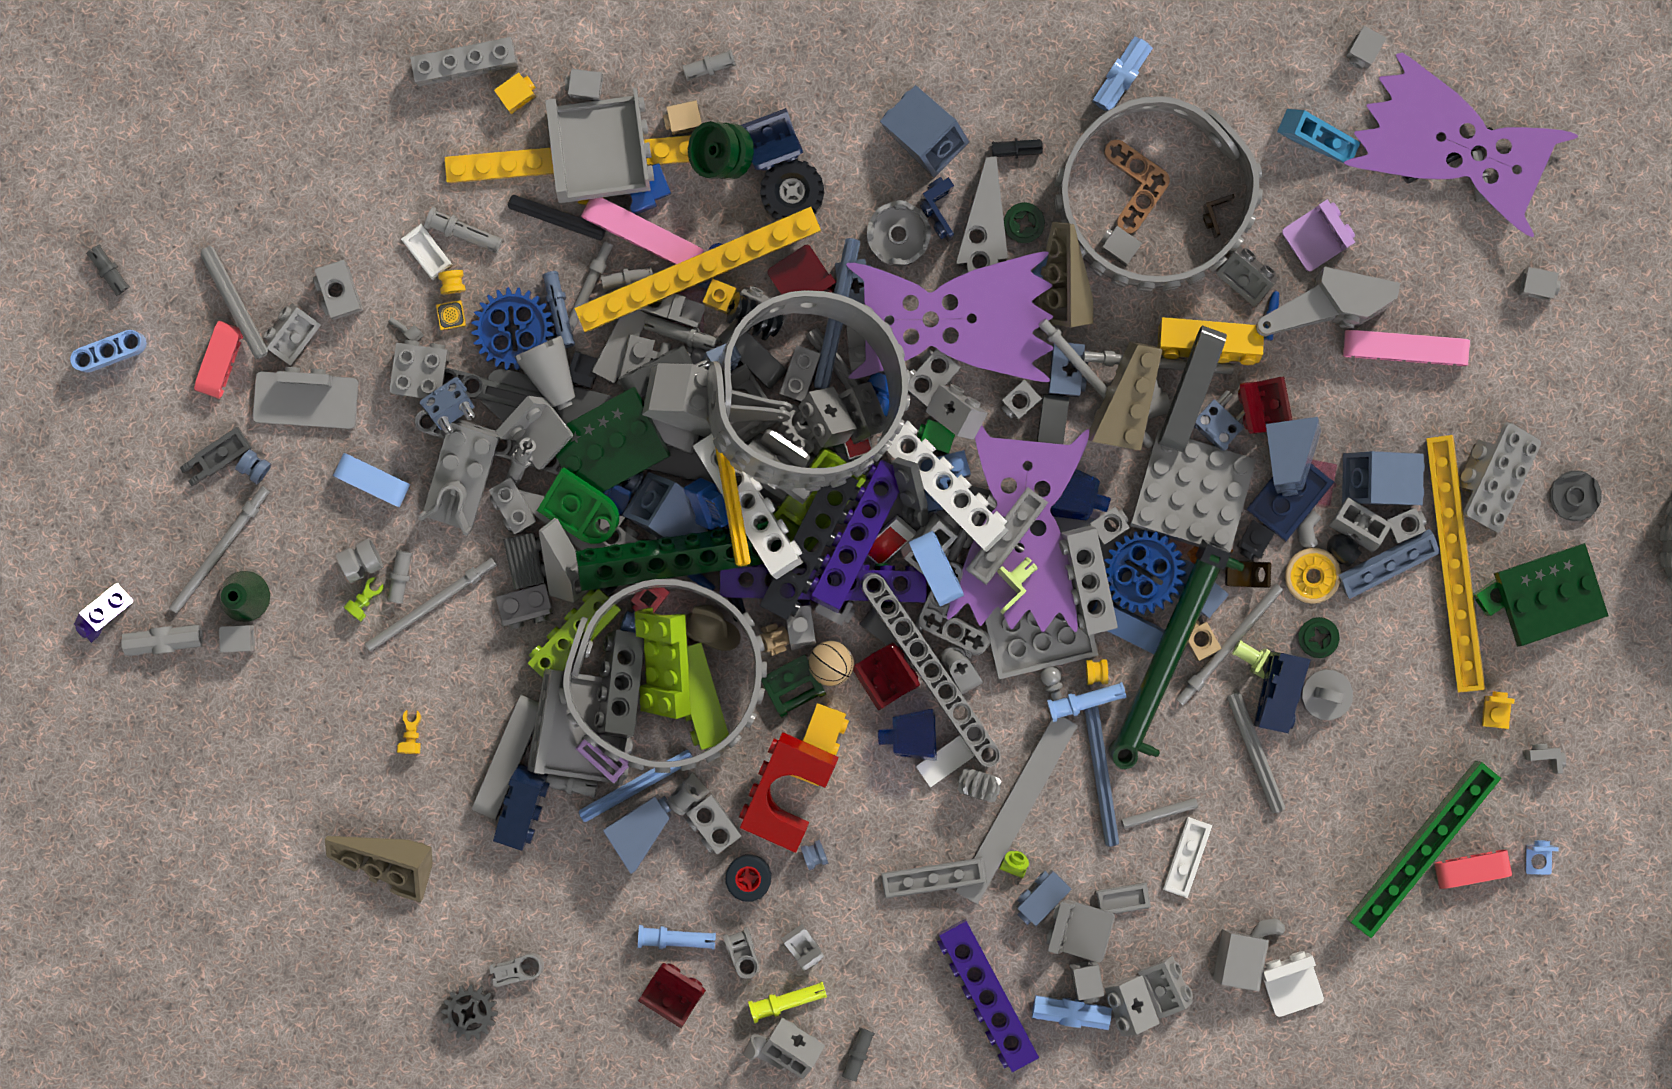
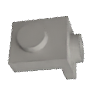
[1525,743,1566,774]
[781,924,824,971]

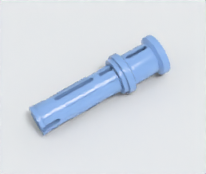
[1047,682,1127,722]
[637,925,716,949]

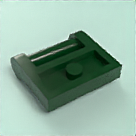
[761,654,827,718]

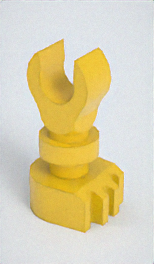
[397,710,422,754]

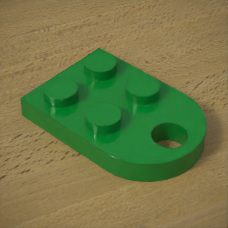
[537,468,619,544]

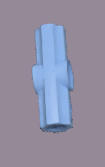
[1092,37,1153,111]
[1032,995,1112,1030]

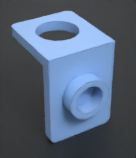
[1526,840,1559,875]

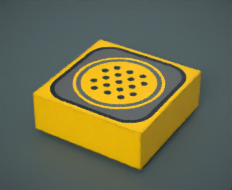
[436,300,466,331]

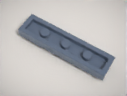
[1338,529,1440,599]

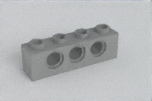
[410,37,519,87]
[1059,525,1118,636]

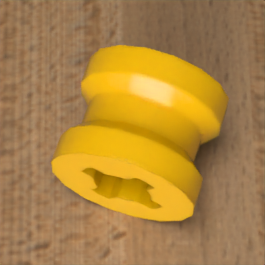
[438,270,466,295]
[1086,659,1108,685]

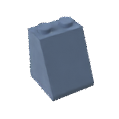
[880,85,969,178]
[1266,417,1321,496]
[1342,451,1425,506]
[622,472,707,539]
[603,794,672,874]

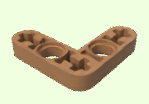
[1104,140,1170,234]

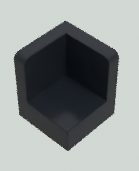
[569,350,597,389]

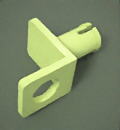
[997,557,1038,614]
[1232,640,1270,679]

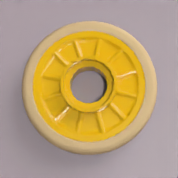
[1285,548,1341,604]

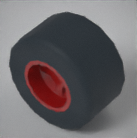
[725,854,772,902]

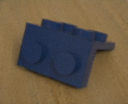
[741,108,803,170]
[920,177,954,242]

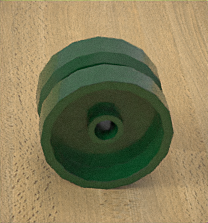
[688,121,754,180]

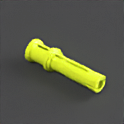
[748,982,827,1023]

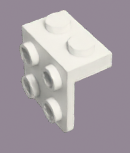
[1262,951,1324,1017]

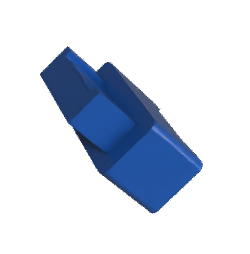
[630,163,671,215]
[684,478,728,530]

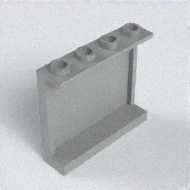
[545,88,654,203]
[527,668,640,786]

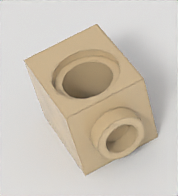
[663,100,702,135]
[1187,620,1222,661]

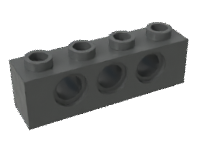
[594,630,644,739]

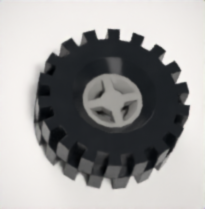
[760,159,824,220]

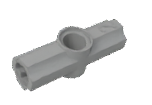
[121,625,203,656]

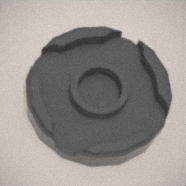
[1550,471,1602,521]

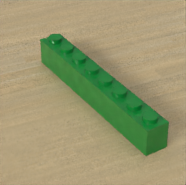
[1346,761,1502,938]

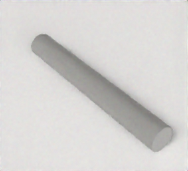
[1122,798,1198,829]

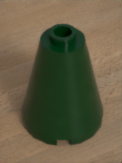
[219,571,271,622]

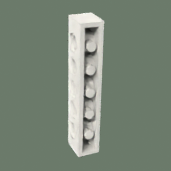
[877,420,1009,552]
[693,434,803,579]

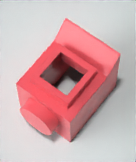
[631,588,670,613]

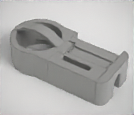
[489,953,544,987]

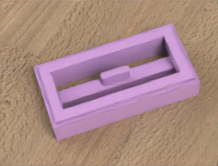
[576,730,629,783]

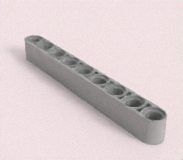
[860,573,1000,767]

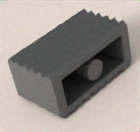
[503,533,546,589]

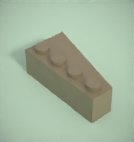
[1088,342,1162,451]

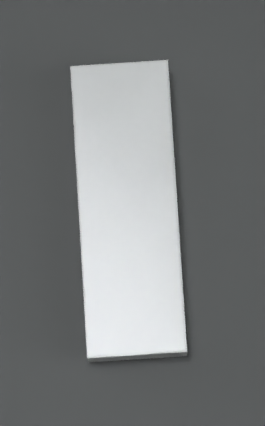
[916,727,979,787]
[1163,817,1212,898]

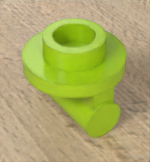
[999,851,1029,879]

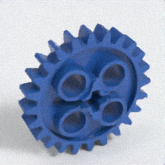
[471,287,555,371]
[1104,530,1187,615]

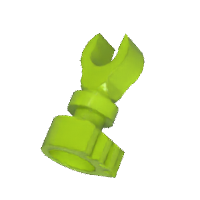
[344,577,384,622]

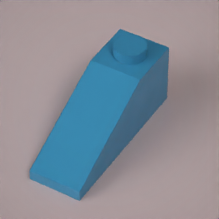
[1277,109,1361,164]

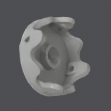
[867,200,931,266]

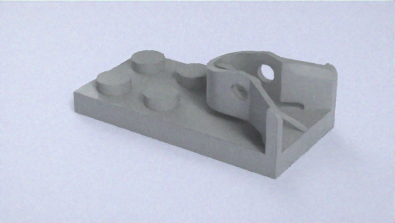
[418,421,500,536]

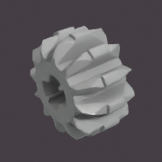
[957,768,1001,802]

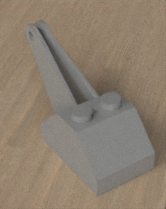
[1256,267,1400,336]
[642,363,793,438]

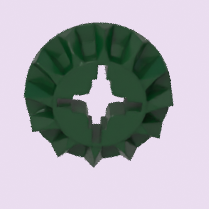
[1004,202,1045,244]
[1298,617,1340,658]

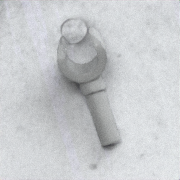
[388,317,424,341]

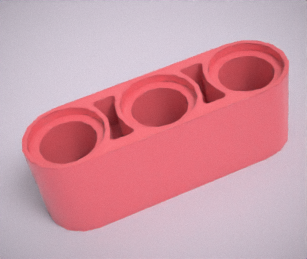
[194,321,243,399]
[1434,849,1512,889]

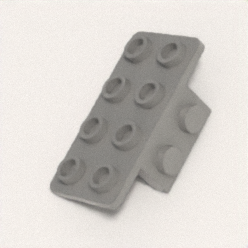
[253,367,359,429]
[1459,422,1541,533]

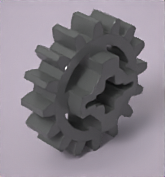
[441,984,498,1041]

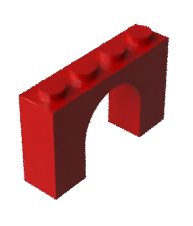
[739,732,839,853]

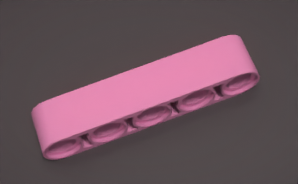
[581,198,704,265]
[1343,330,1470,366]

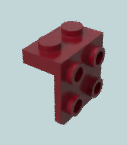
[767,245,836,295]
[1238,376,1293,434]
[853,642,920,711]
[638,963,706,1028]

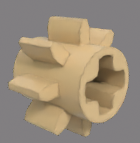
[758,622,790,656]

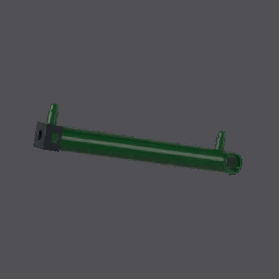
[1108,539,1244,769]

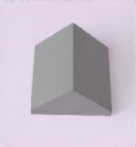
[1213,929,1269,991]

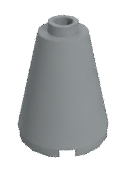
[514,336,575,410]

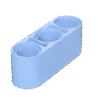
[70,330,147,373]
[333,453,411,508]
[909,531,964,606]

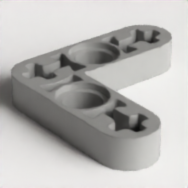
[919,561,990,654]

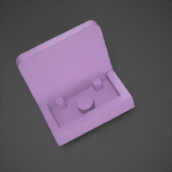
[1282,199,1355,272]

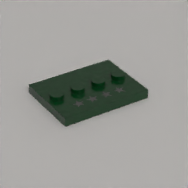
[555,387,671,493]
[1494,543,1609,647]

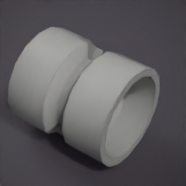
[336,538,384,583]

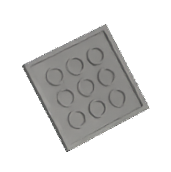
[1130,429,1256,553]
[985,558,1098,679]

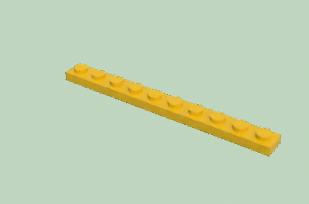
[445,135,691,183]
[574,207,821,333]
[1426,435,1485,693]

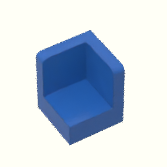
[603,485,633,516]

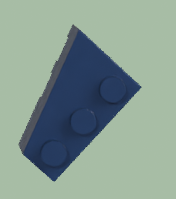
[1253,651,1311,734]
[493,764,550,851]

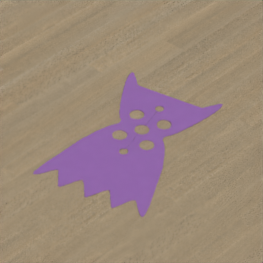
[1344,53,1578,237]
[846,252,1053,382]
[947,425,1089,632]

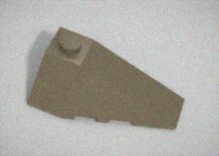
[1035,222,1093,327]
[325,836,433,903]

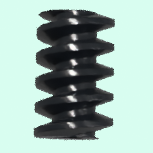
[726,292,784,341]

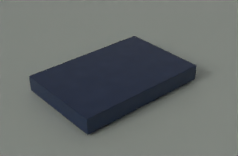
[1246,463,1334,542]

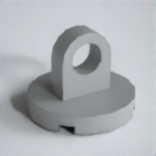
[1301,669,1353,720]

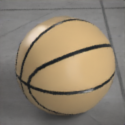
[808,641,854,686]

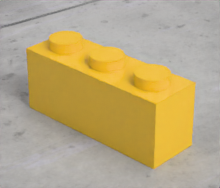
[790,703,849,786]

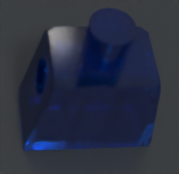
[1050,469,1111,520]
[878,709,937,761]

